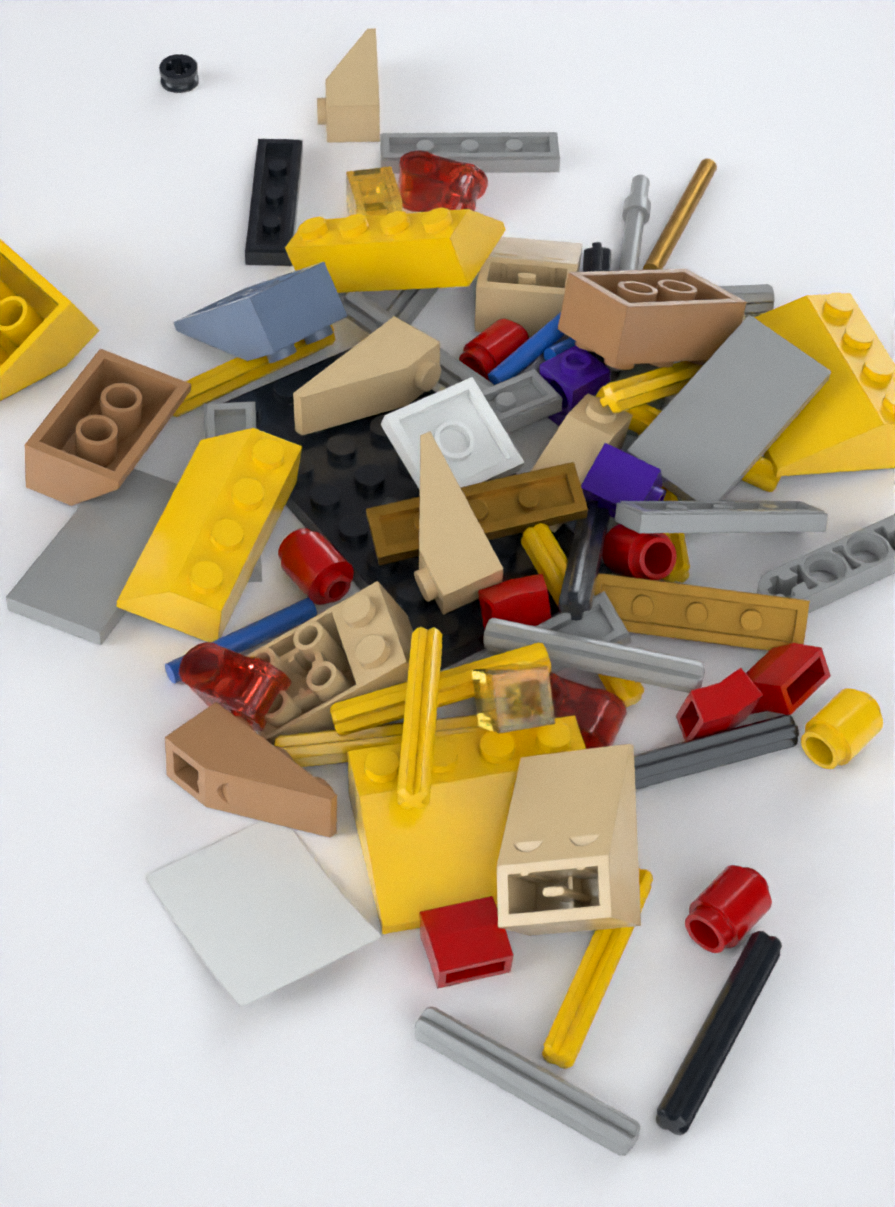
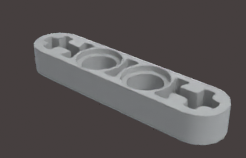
[757,514,895,613]

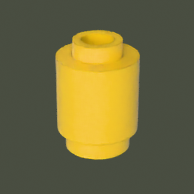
[801,688,883,769]

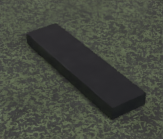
[245,139,303,266]

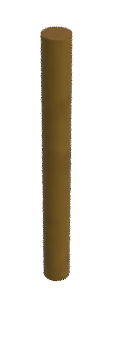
[643,158,717,270]

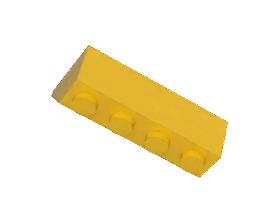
[285,208,506,293]
[116,428,302,643]

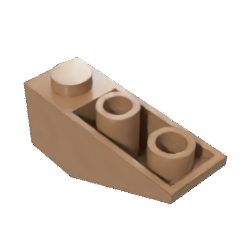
[165,702,337,838]

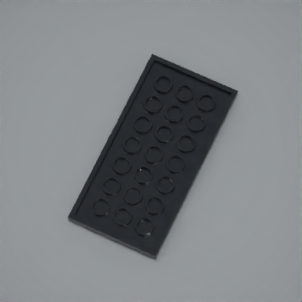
[223,347,612,671]

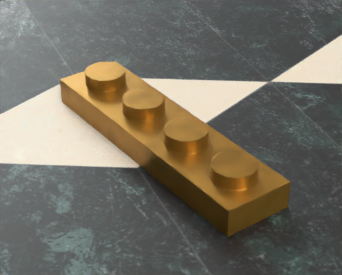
[366,462,588,565]
[594,573,810,651]

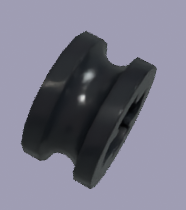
[159,54,199,93]

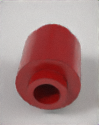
[459,318,529,382]
[602,524,677,581]
[278,528,354,605]
[685,865,772,953]

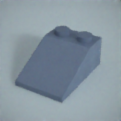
[173,262,347,363]

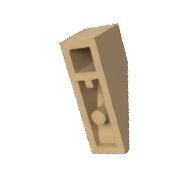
[317,28,380,143]
[293,316,441,436]
[531,394,633,533]
[414,431,503,615]

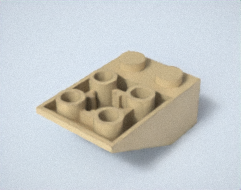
[475,237,583,337]
[237,581,413,745]
[497,744,641,936]

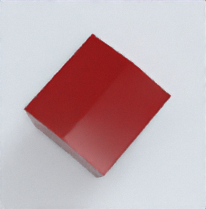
[478,574,551,630]
[746,643,831,716]
[675,667,763,741]
[419,896,514,989]

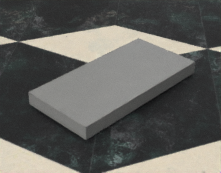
[626,315,831,501]
[6,469,177,645]

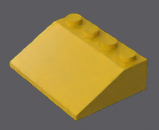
[0,239,100,401]
[754,292,895,477]
[348,715,586,934]

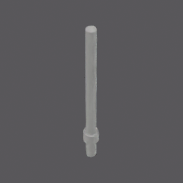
[606,175,651,371]

